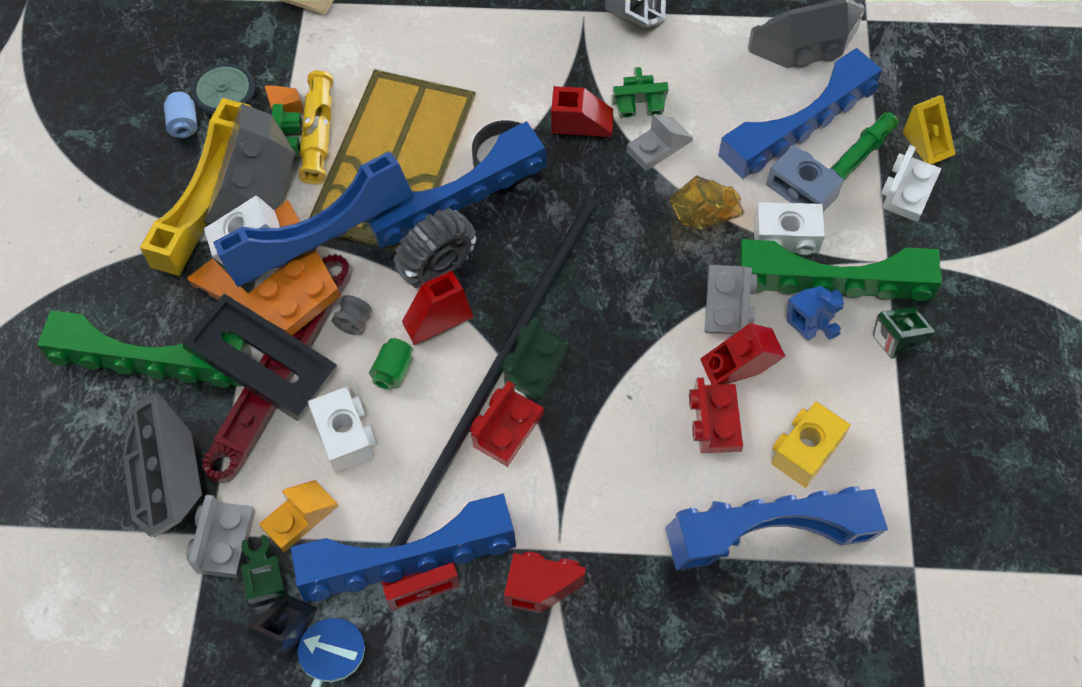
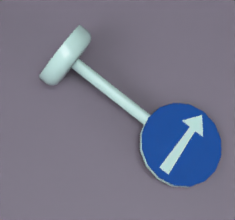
[297,618,365,687]

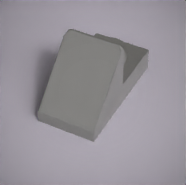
[626,114,693,171]

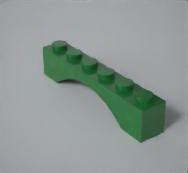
[738,239,942,301]
[37,310,251,388]

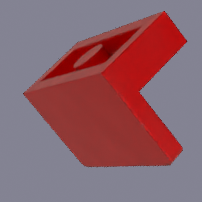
[381,562,460,611]

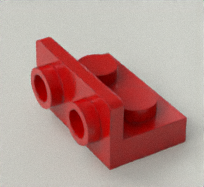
[689,377,743,454]
[470,381,544,467]

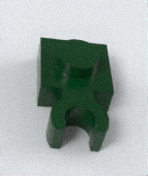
[241,534,286,604]

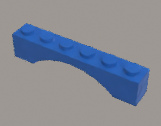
[718,48,882,179]
[365,121,547,249]
[213,151,414,287]
[665,486,888,570]
[291,493,516,602]

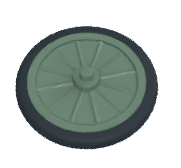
[192,64,255,115]

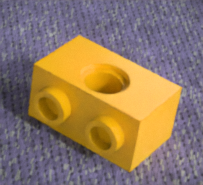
[771,401,851,488]

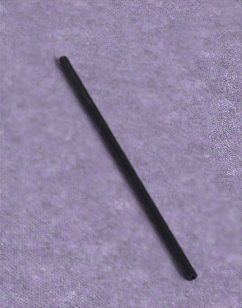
[387,197,598,548]

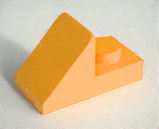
[259,480,338,553]

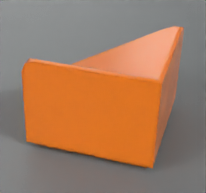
[264,85,304,115]

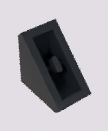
[247,594,317,661]

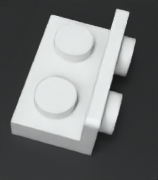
[881,145,941,222]

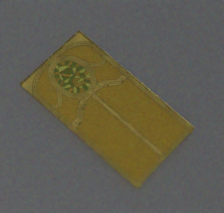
[309,69,476,251]

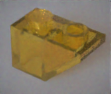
[669,175,745,229]

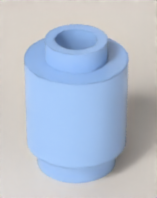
[164,92,197,138]

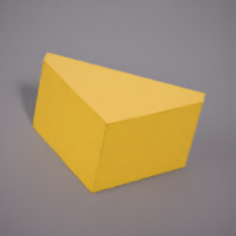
[903,95,955,164]

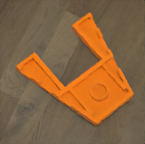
[187,200,341,336]

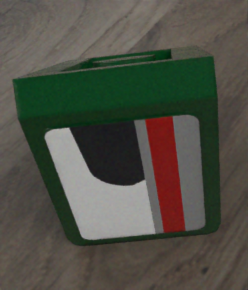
[872,307,935,359]

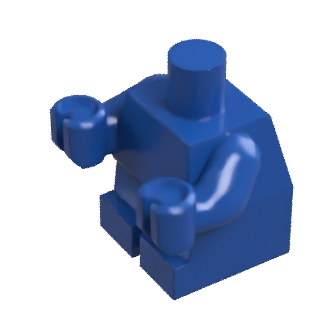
[787,286,844,340]

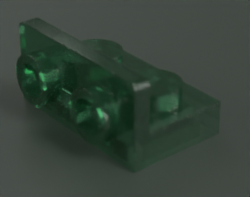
[501,318,570,401]

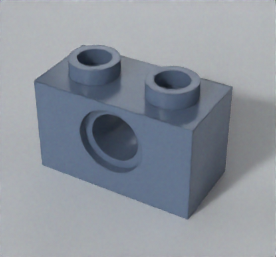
[766,145,844,212]

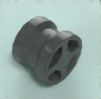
[331,295,372,335]

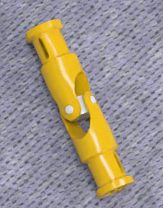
[298,70,333,185]

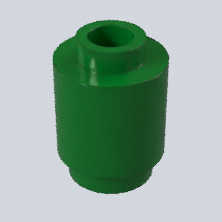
[369,338,413,390]

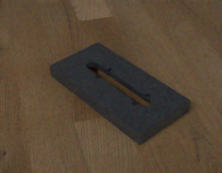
[183,293,337,421]

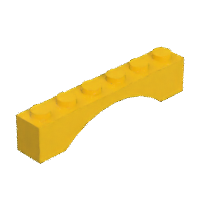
[140,98,251,276]

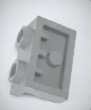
[704,265,757,333]
[186,495,255,579]

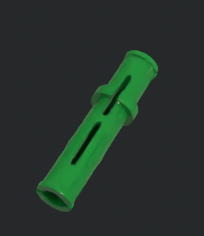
[829,112,899,183]

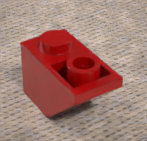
[551,86,614,137]
[402,270,474,345]
[700,323,786,385]
[504,552,586,613]

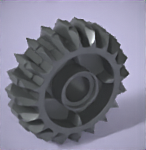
[393,208,477,288]

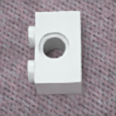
[204,195,280,264]
[754,202,825,255]
[308,387,376,473]

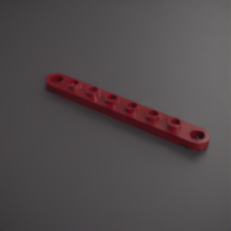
[202,254,351,483]

